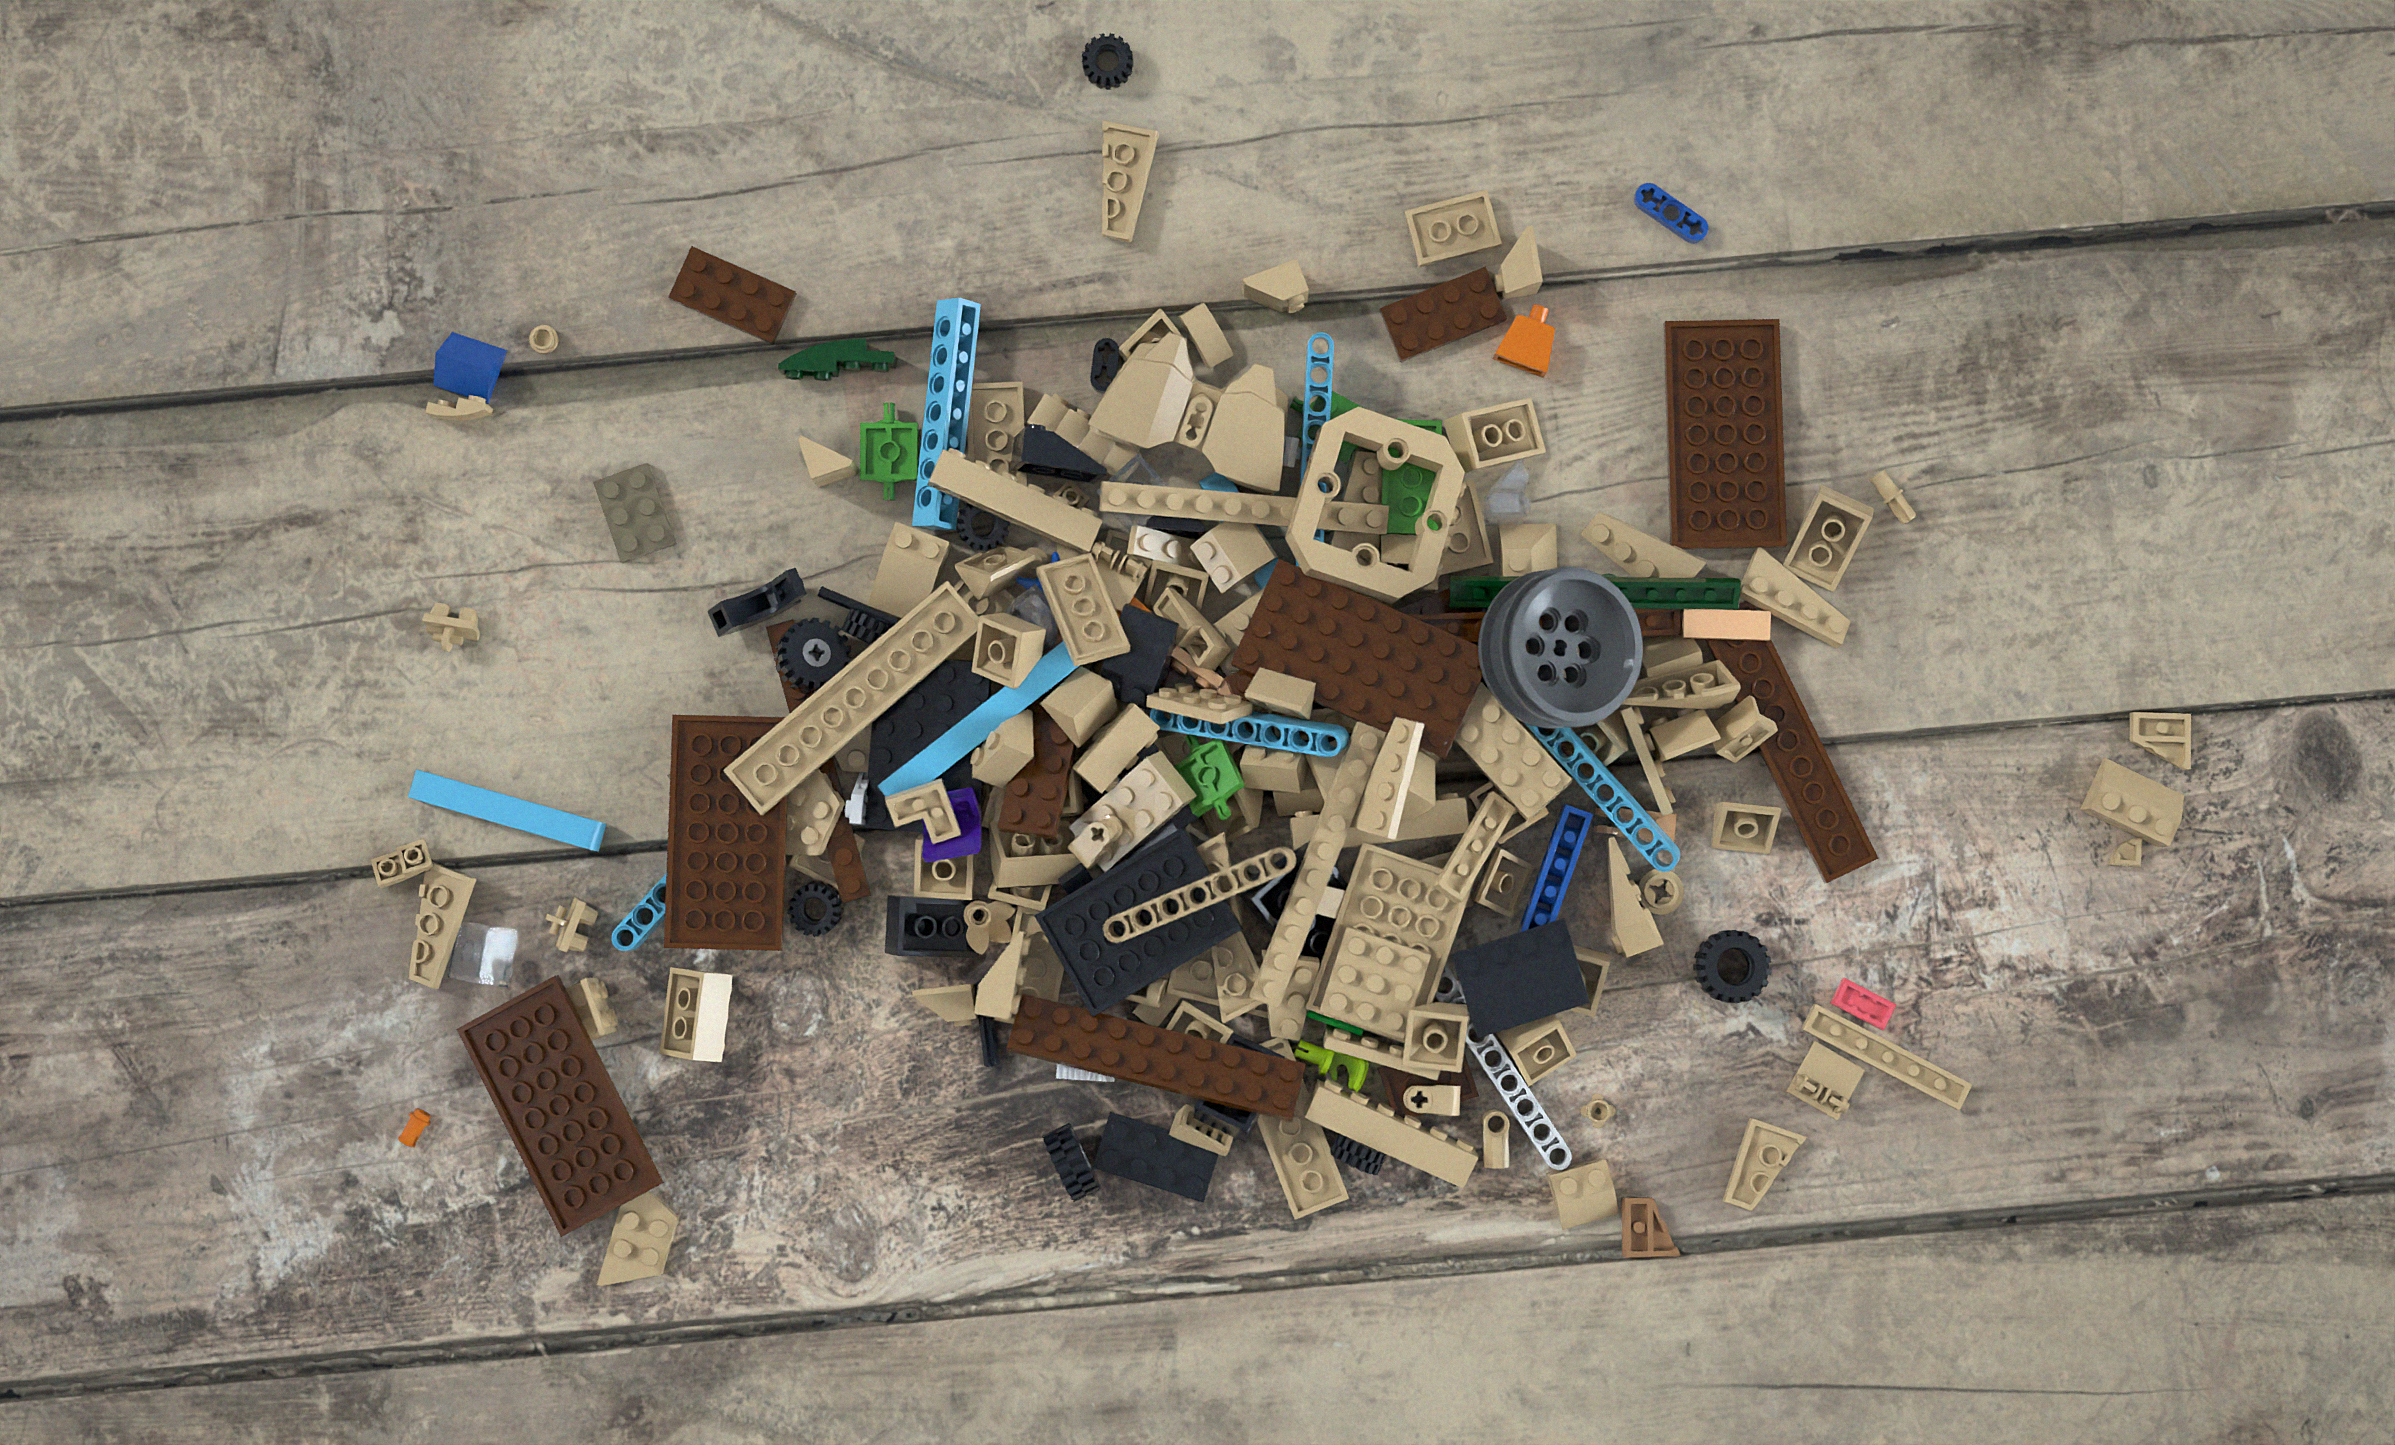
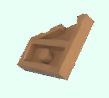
[1621,1197,1680,1257]

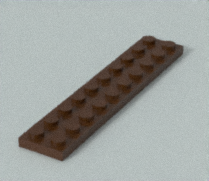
[1705,601,1879,884]
[1007,994,1306,1122]

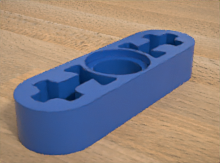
[1634,183,1708,244]

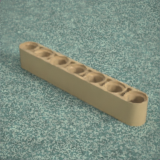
[1103,847,1296,943]

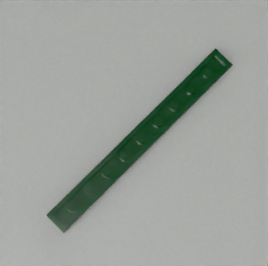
[1449,576,1741,609]

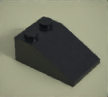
[1010,424,1107,484]
[1100,603,1179,711]
[885,895,981,958]
[1193,1032,1285,1143]

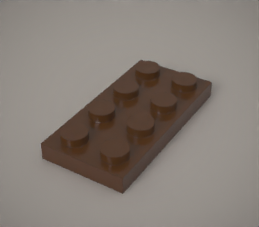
[668,246,797,345]
[1379,266,1507,363]

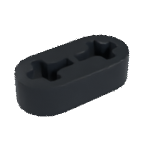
[1090,338,1120,394]

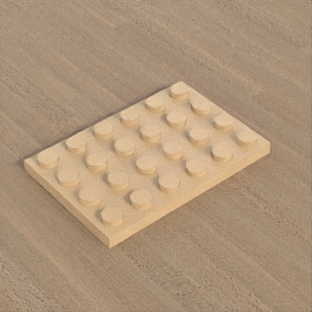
[1306,842,1474,1043]

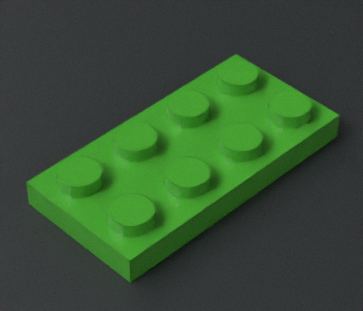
[1381,419,1442,535]

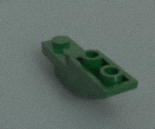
[778,339,897,381]

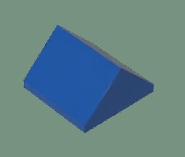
[433,332,507,404]

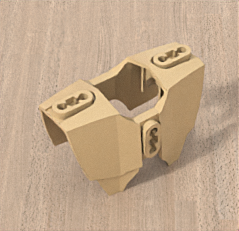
[1088,332,1288,495]

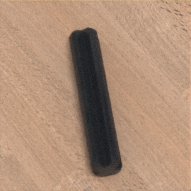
[974,981,1000,1067]

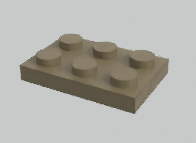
[593,463,677,563]

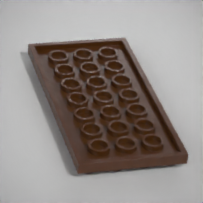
[1663,319,1787,549]
[1230,559,1483,760]
[664,715,788,951]
[456,975,664,1237]

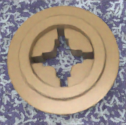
[1638,869,1684,915]

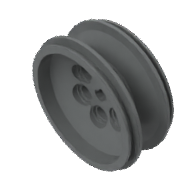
[1478,567,1643,728]

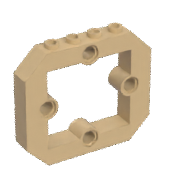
[1285,406,1466,604]

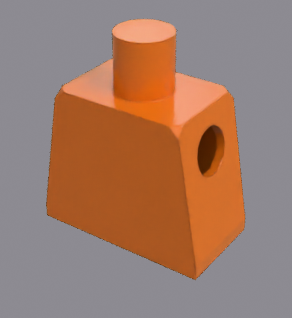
[1493,304,1555,378]

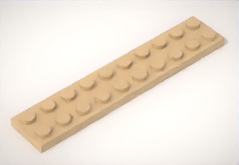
[723,581,979,815]

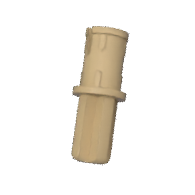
[1870,469,1916,524]

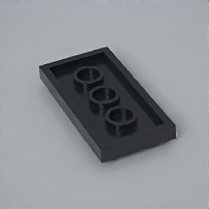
[1093,1111,1219,1202]

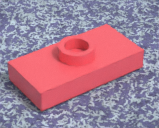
[1830,978,1896,1031]

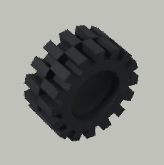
[1082,33,1133,90]
[956,503,1010,551]
[841,609,892,645]
[788,881,844,937]
[1330,1133,1387,1175]

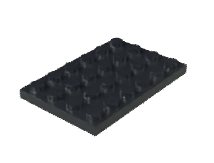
[864,660,992,833]
[1034,827,1243,1017]

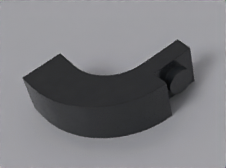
[707,568,807,637]

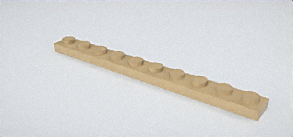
[1099,481,1389,535]
[1250,721,1386,1008]

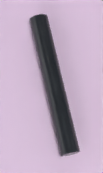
[818,586,901,627]

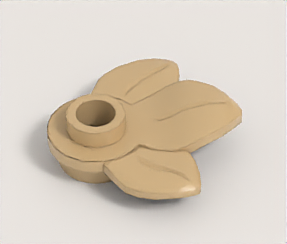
[964,900,1015,954]

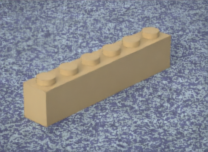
[927,448,1103,554]
[1303,1079,1479,1189]

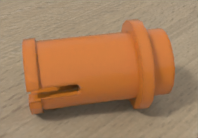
[398,1108,431,1148]

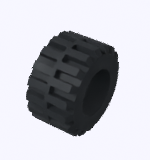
[1693,930,1772,1003]

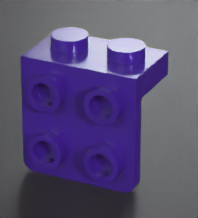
[921,787,982,863]

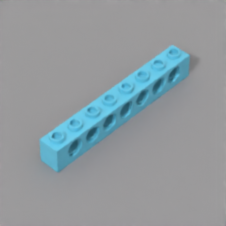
[912,298,981,531]

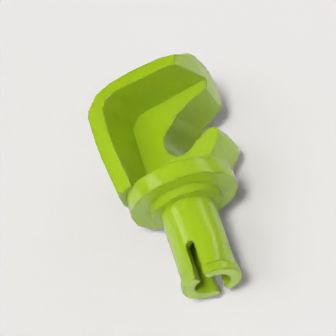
[1294,1039,1369,1092]

